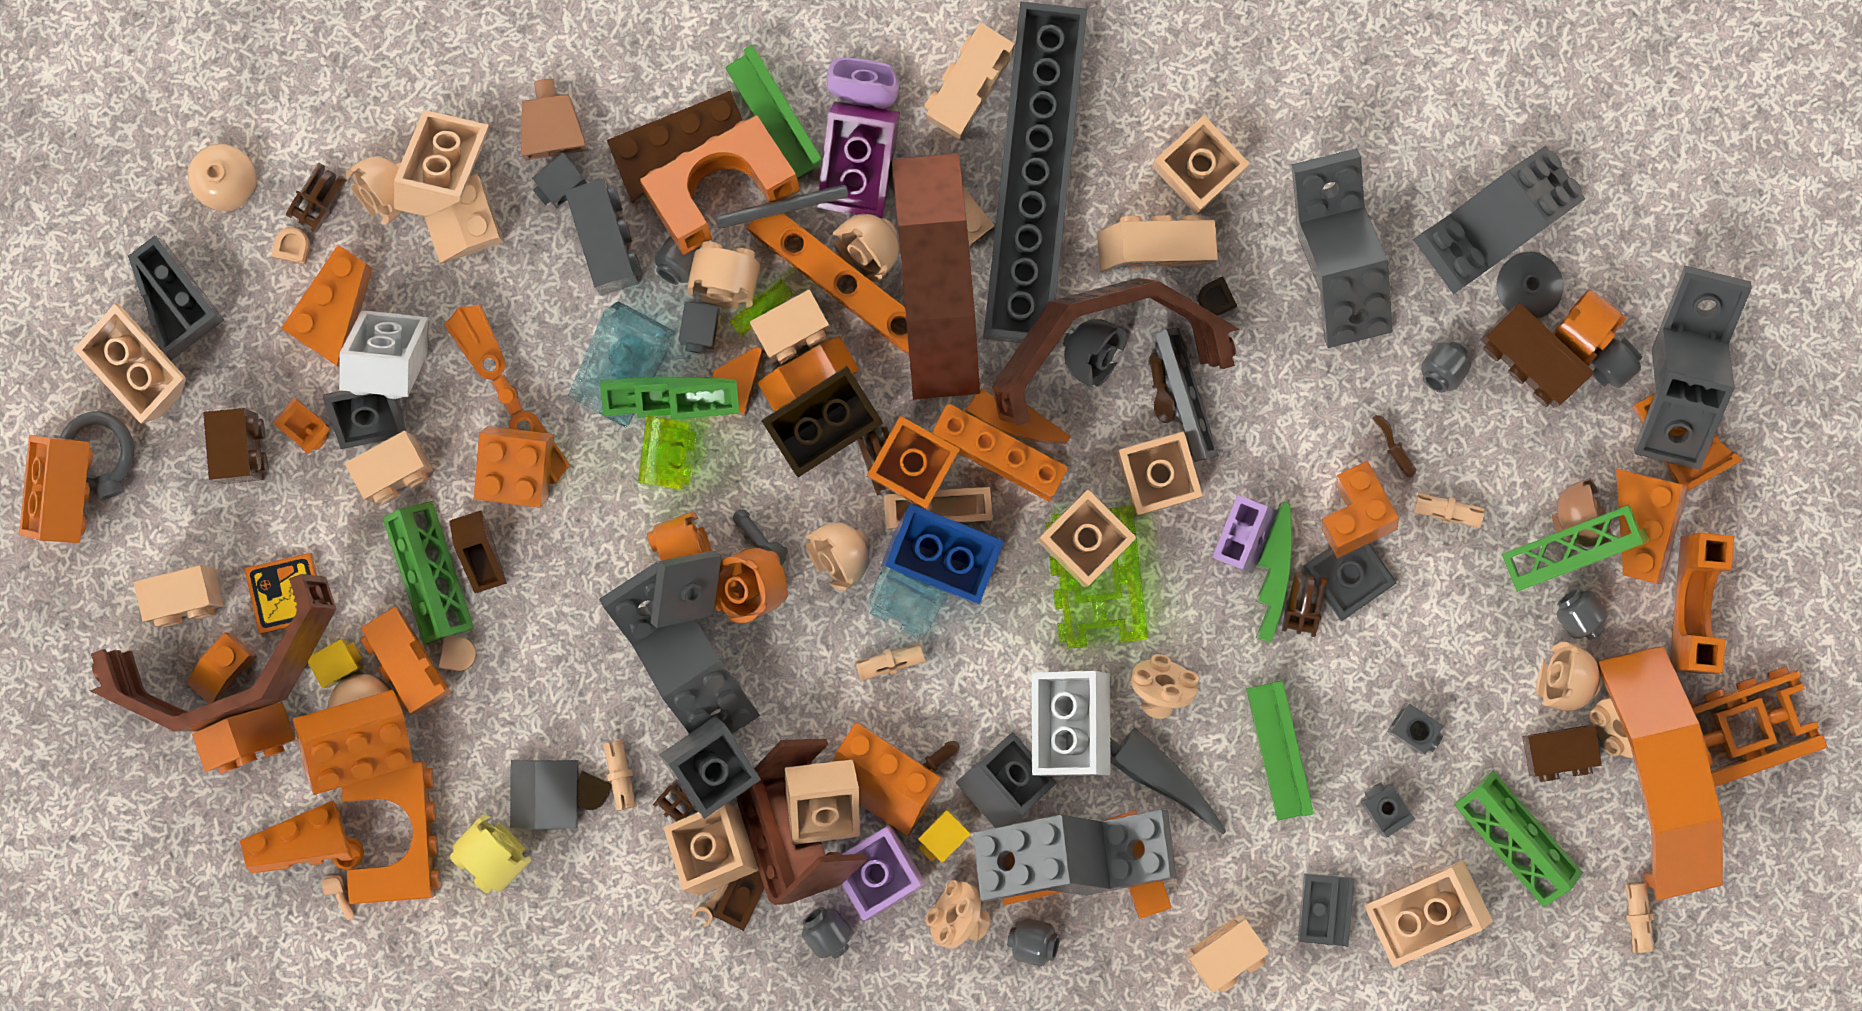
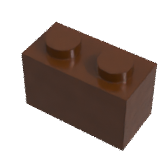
[1522,725,1602,782]

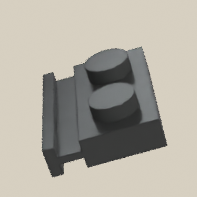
[1298,873,1354,947]

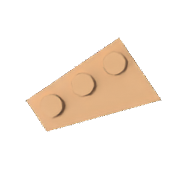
[924,22,1015,140]
[1097,215,1218,272]

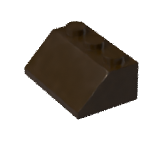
[761,366,883,478]

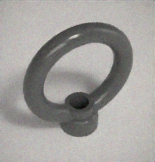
[60,411,134,500]

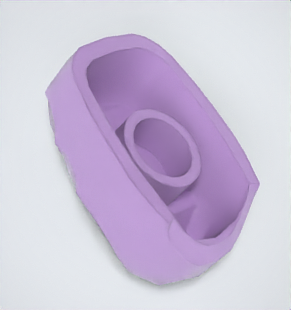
[827,58,899,110]

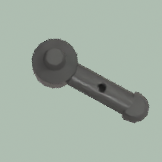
[733,509,788,565]

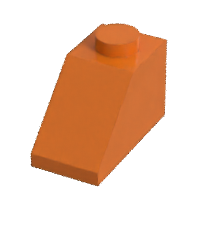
[707,347,764,416]
[186,632,257,704]

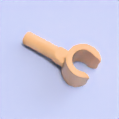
[322,875,355,920]
[692,884,728,927]

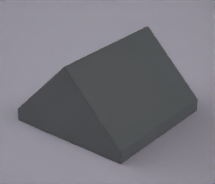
[323,390,406,449]
[510,760,578,829]

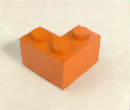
[1322,460,1399,559]
[192,702,296,774]

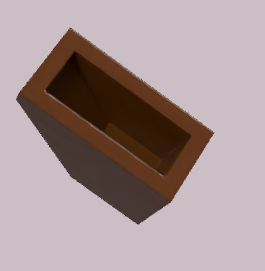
[449,510,507,594]

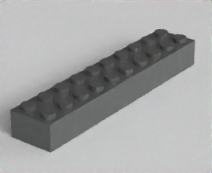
[983,1,1087,343]

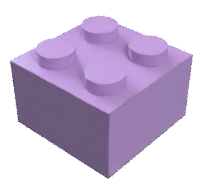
[842,826,927,921]

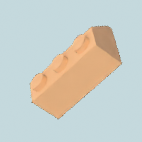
[393,110,489,217]
[73,303,186,424]

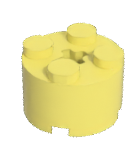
[450,814,531,894]

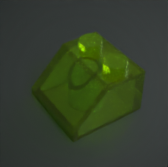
[638,415,697,492]

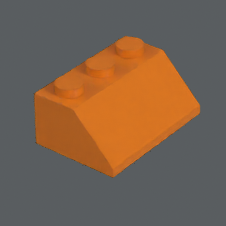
[19,435,93,543]
[832,722,946,837]

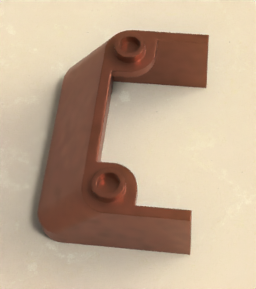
[737,739,868,905]

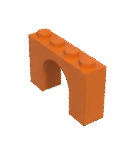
[640,115,800,255]
[1670,532,1735,674]
[342,761,441,904]

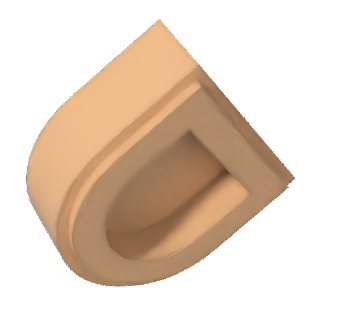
[271,227,310,265]
[439,636,477,671]

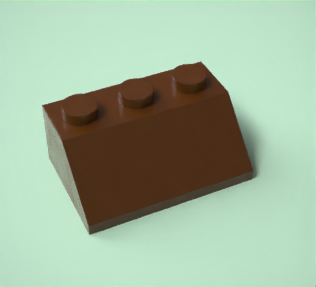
[1480,303,1595,408]

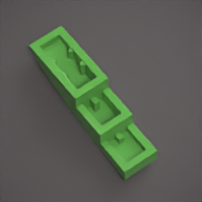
[600,377,739,420]
[1256,502,1292,643]

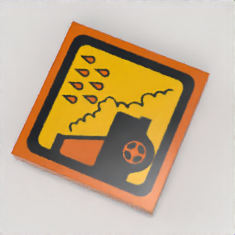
[244,553,317,634]

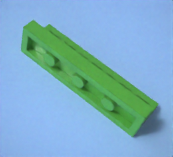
[725,45,822,180]
[382,501,474,645]
[1502,505,1650,592]
[1246,681,1314,821]
[1454,770,1583,907]

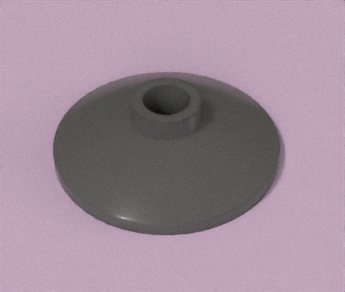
[1496,252,1563,318]

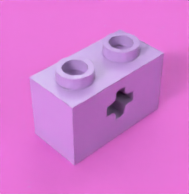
[1212,495,1278,574]

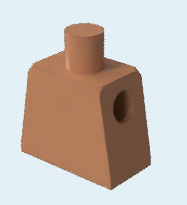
[521,79,588,161]

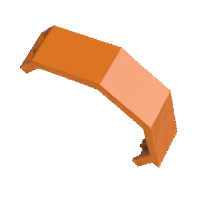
[1597,646,1723,901]

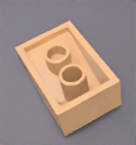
[1364,860,1493,968]

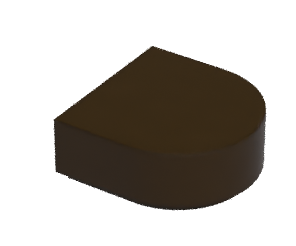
[1198,276,1237,316]
[577,771,612,810]

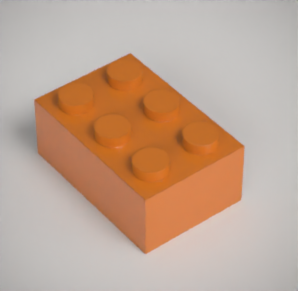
[293,690,414,795]

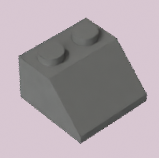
[955,732,1057,828]

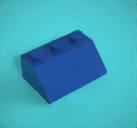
[881,503,1004,604]

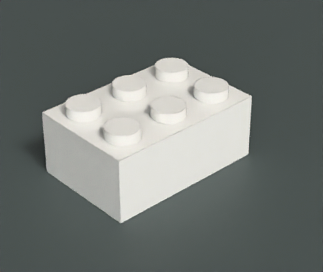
[339,310,428,399]
[1032,671,1110,777]

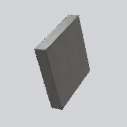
[1303,543,1397,621]

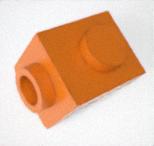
[273,397,330,454]

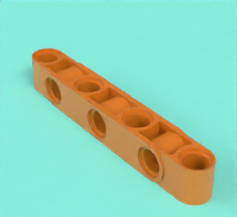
[746,202,909,356]

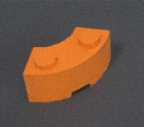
[757,336,859,412]

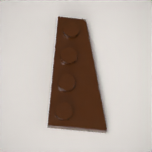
[607,90,743,203]

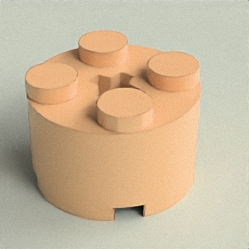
[686,241,761,308]

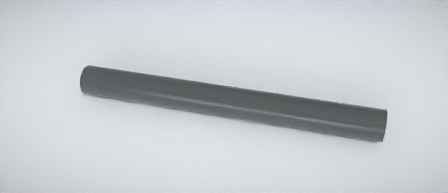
[716,184,848,229]

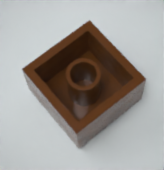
[203,408,268,484]

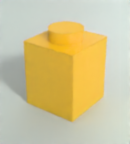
[308,639,364,689]
[918,809,971,863]

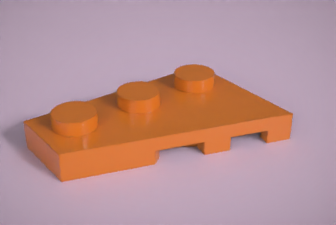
[1632,393,1743,491]
[240,800,352,874]

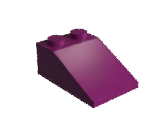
[817,101,900,219]

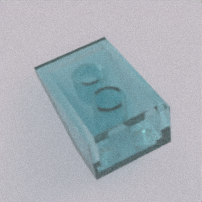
[567,301,676,428]
[866,565,946,638]

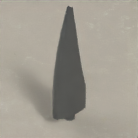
[1110,727,1226,834]

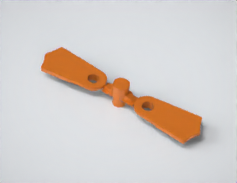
[444,304,570,484]

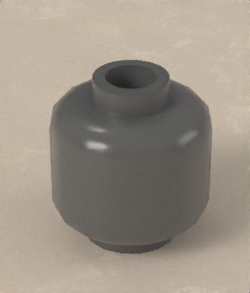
[654,236,700,285]
[1592,338,1642,388]
[1421,342,1471,393]
[1557,589,1608,640]
[802,907,852,959]
[1007,918,1060,967]

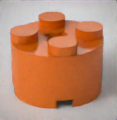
[1552,289,1627,366]
[647,511,713,561]
[715,548,788,623]

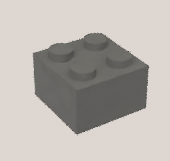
[659,716,761,819]

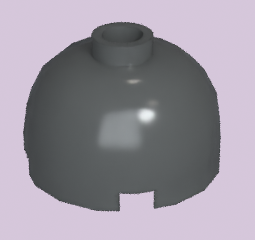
[1063,319,1127,388]

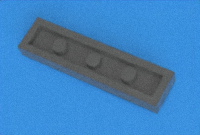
[1155,328,1219,462]

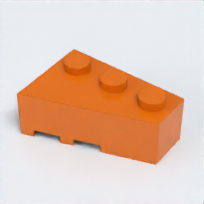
[281,245,372,367]
[1616,468,1688,584]
[360,606,452,715]

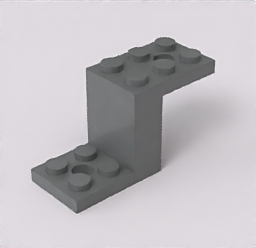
[1413,146,1585,295]
[1291,148,1393,348]
[1634,266,1752,470]
[599,562,760,734]
[973,809,1177,902]

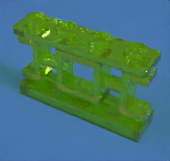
[1045,505,1149,649]

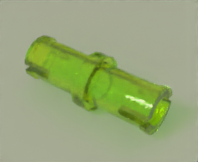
[729,278,794,337]

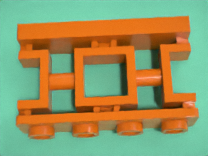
[933,404,1068,502]
[1689,666,1828,787]

